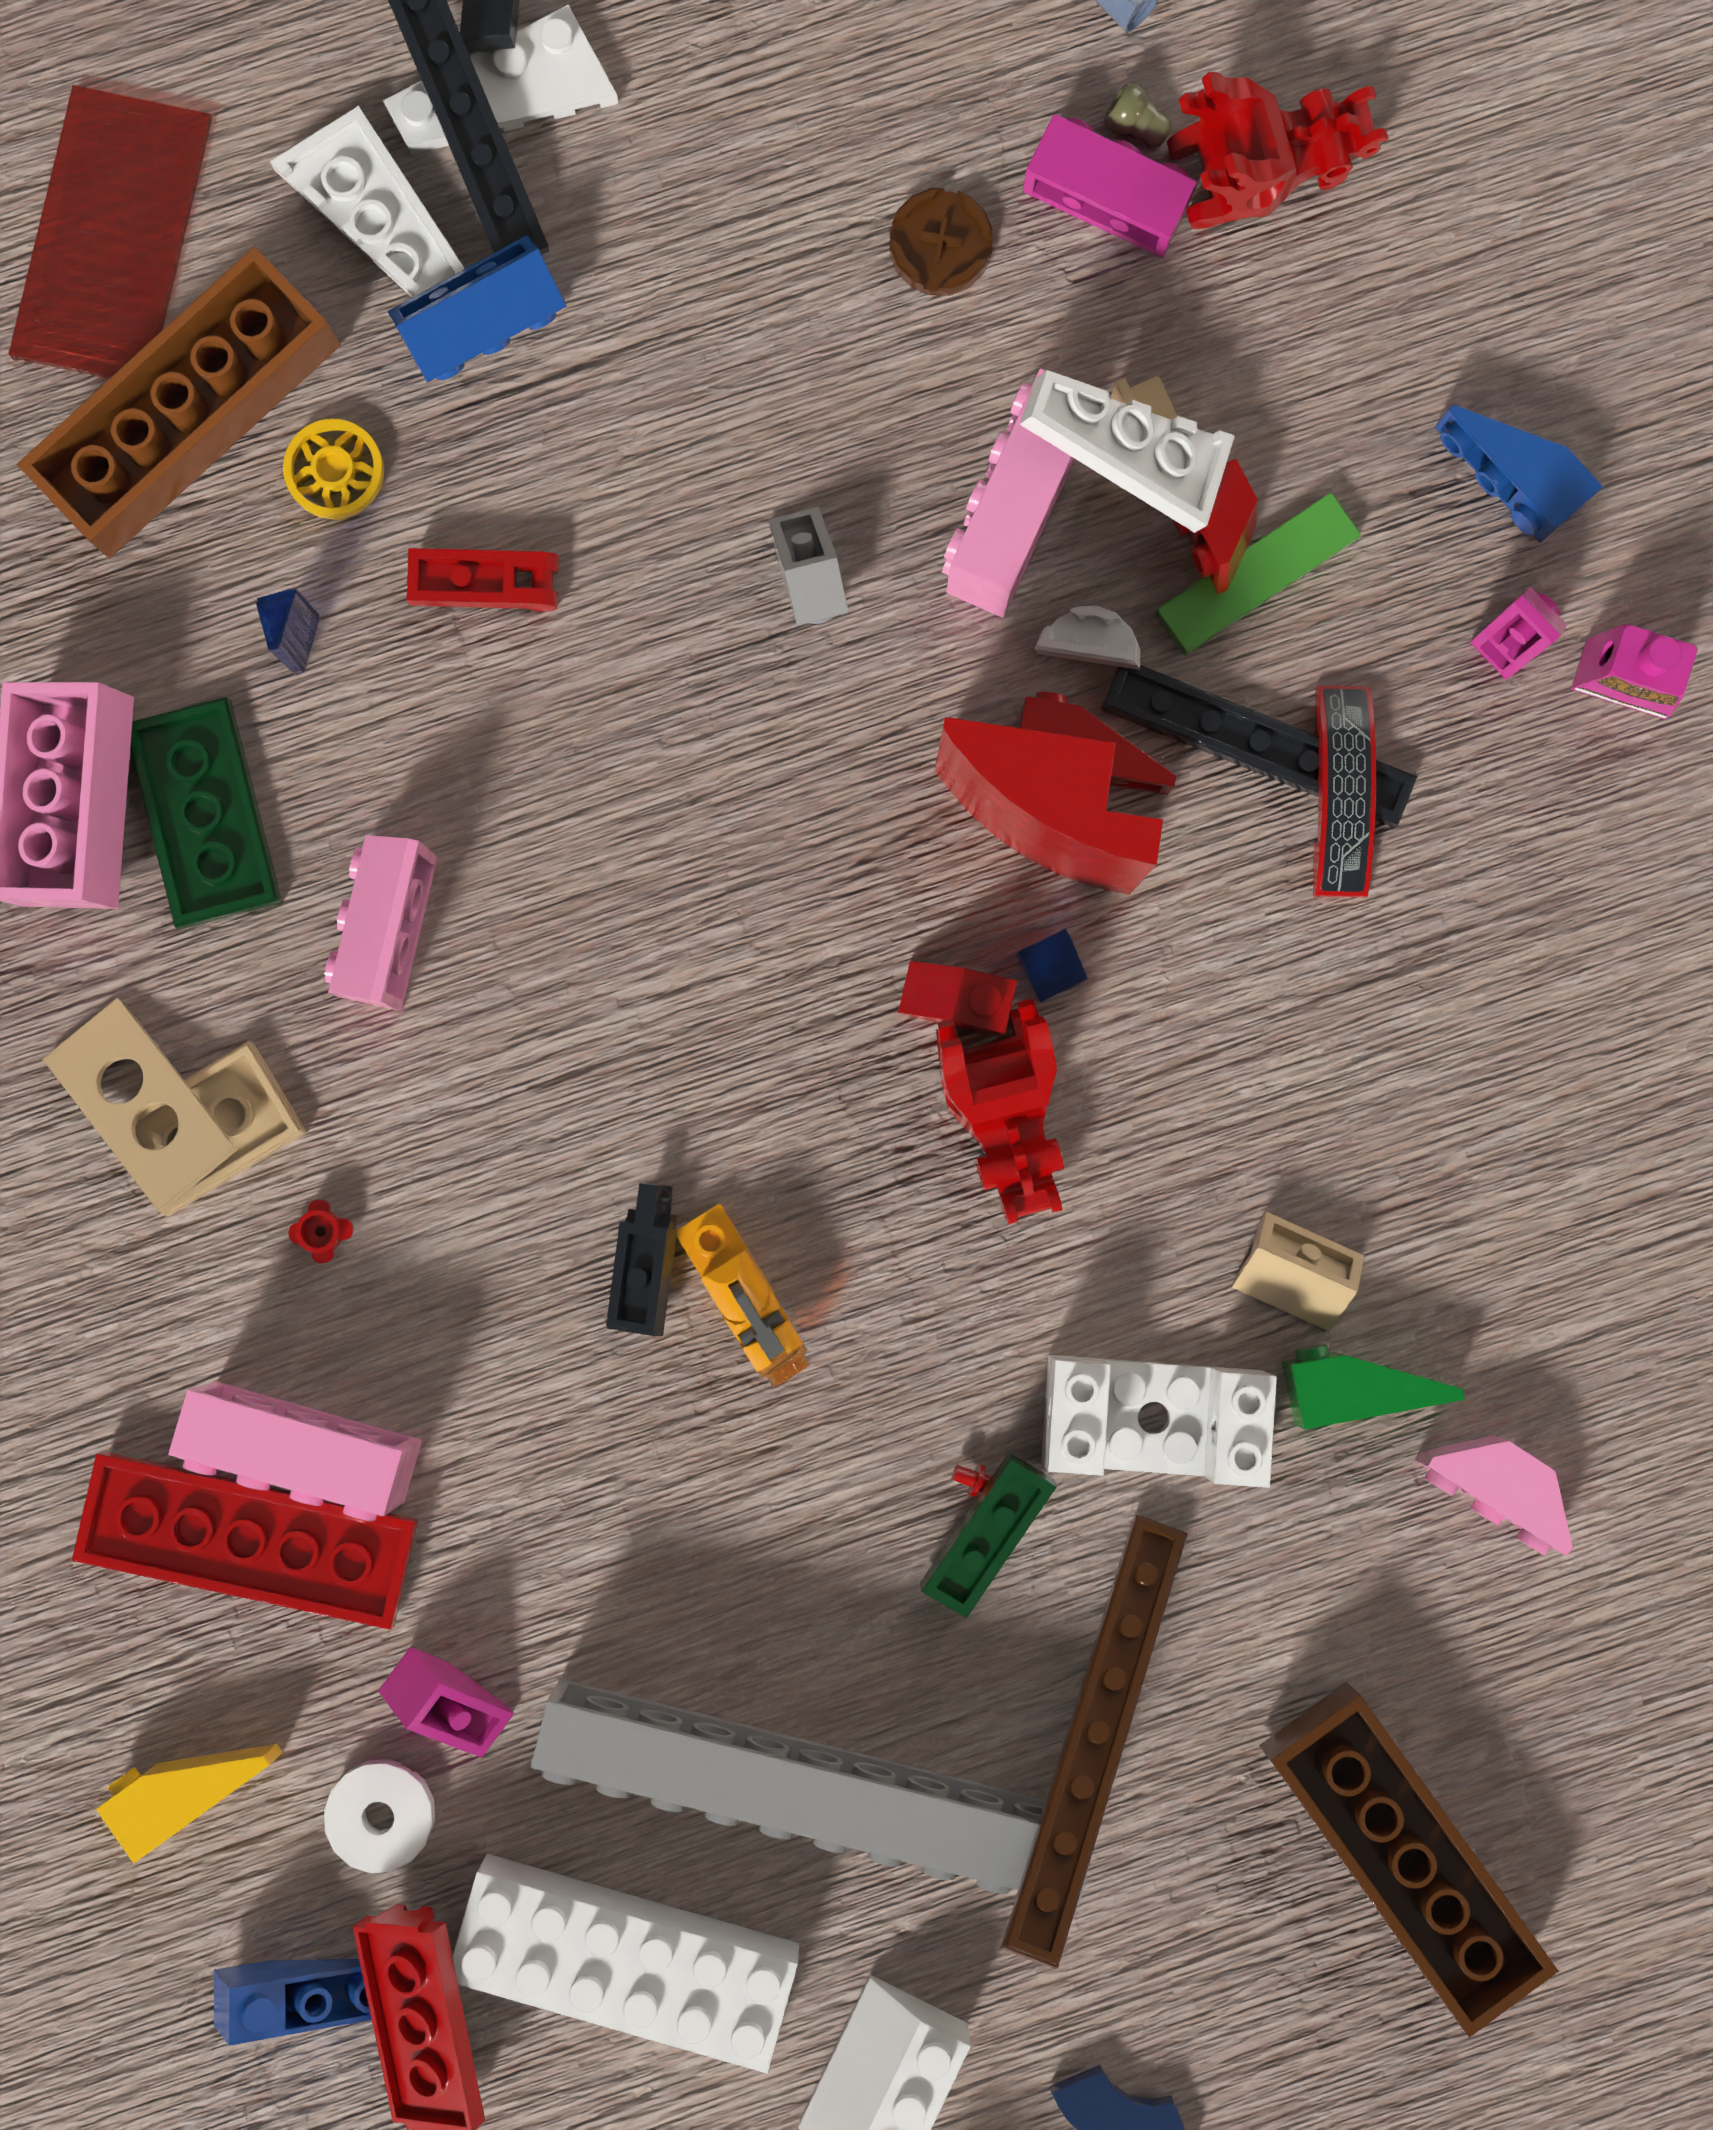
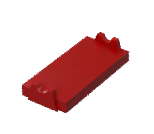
[353,1904,485,2130]

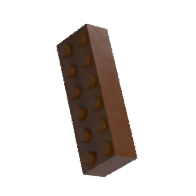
[1259,1682,1559,2038]

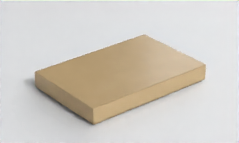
[136,1041,307,1216]

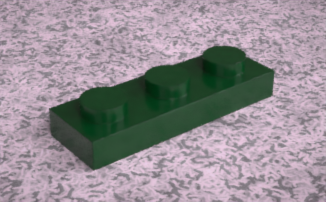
[920,1452,1057,1618]

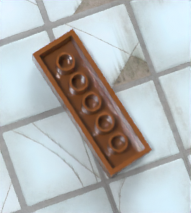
[16,246,341,559]

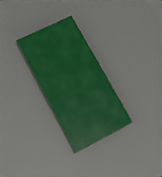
[130,697,283,930]

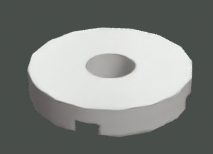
[324,1759,435,1873]

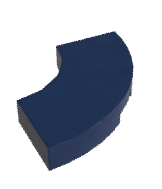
[1050,2065,1185,2130]

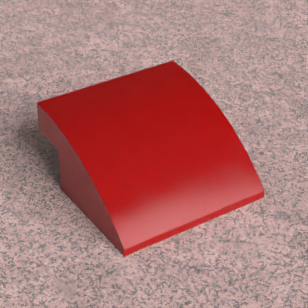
[935,717,1163,895]

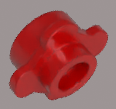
[288,1199,354,1264]

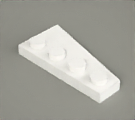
[383,5,619,155]
[269,106,465,297]
[1020,370,1235,533]

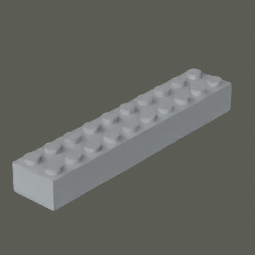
[530,1679,1091,1905]

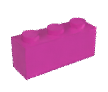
[1023,114,1197,258]

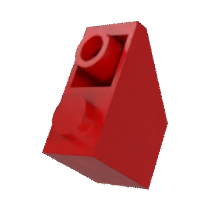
[1173,458,1258,594]

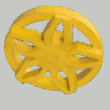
[283,419,384,520]

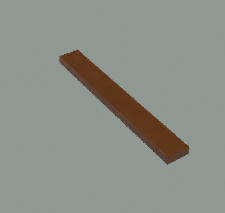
[1000,1514,1188,1969]

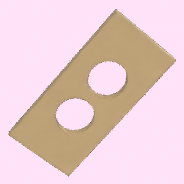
[42,998,238,1212]

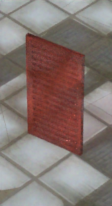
[8,85,213,379]

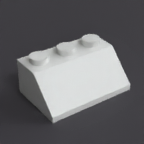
[798,1975,971,2130]

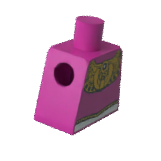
[1571,624,1698,719]

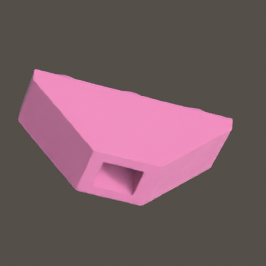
[1415,1435,1573,1556]

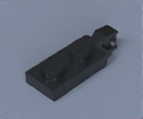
[606,1183,677,1336]

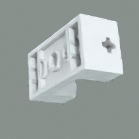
[1041,1355,1277,1488]

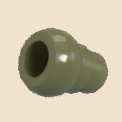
[1104,84,1172,147]

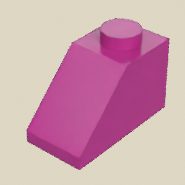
[378,1646,514,1758]

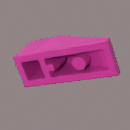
[1470,587,1567,680]

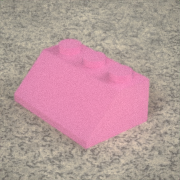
[325,835,438,1011]

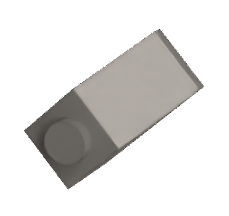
[768,507,849,626]

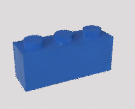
[387,235,567,383]

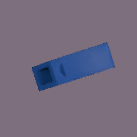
[1435,405,1603,543]
[214,1959,372,2046]

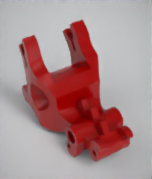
[1167,72,1389,230]
[936,998,1064,1224]

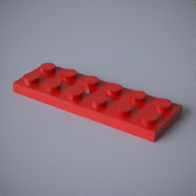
[71,1451,419,1630]

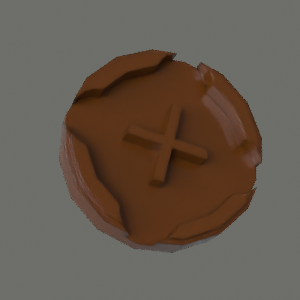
[889,188,993,295]

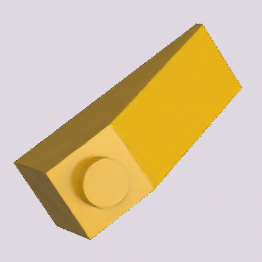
[96,1743,283,1864]

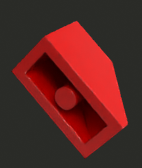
[898,961,1017,1038]

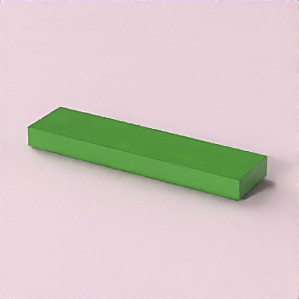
[1155,492,1361,656]

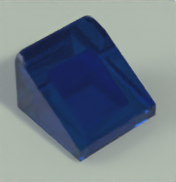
[1016,929,1088,1003]

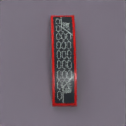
[1313,685,1376,898]

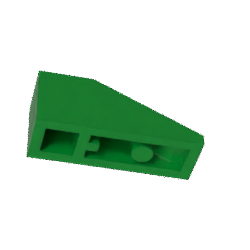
[1282,1344,1465,1430]

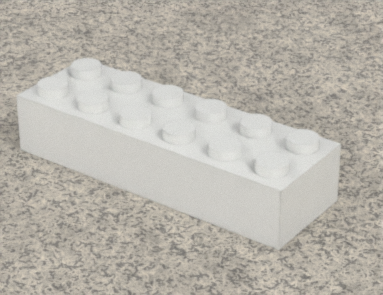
[453,1854,799,2074]

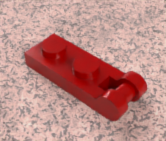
[406,548,559,612]

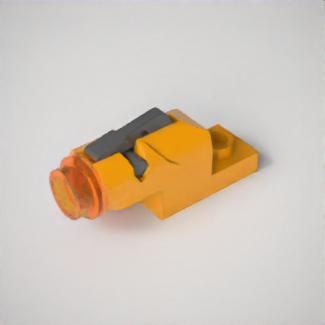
[676,1203,810,1388]

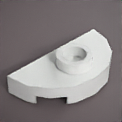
[1035,606,1141,670]

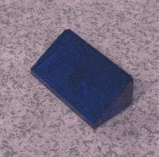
[256,588,319,675]

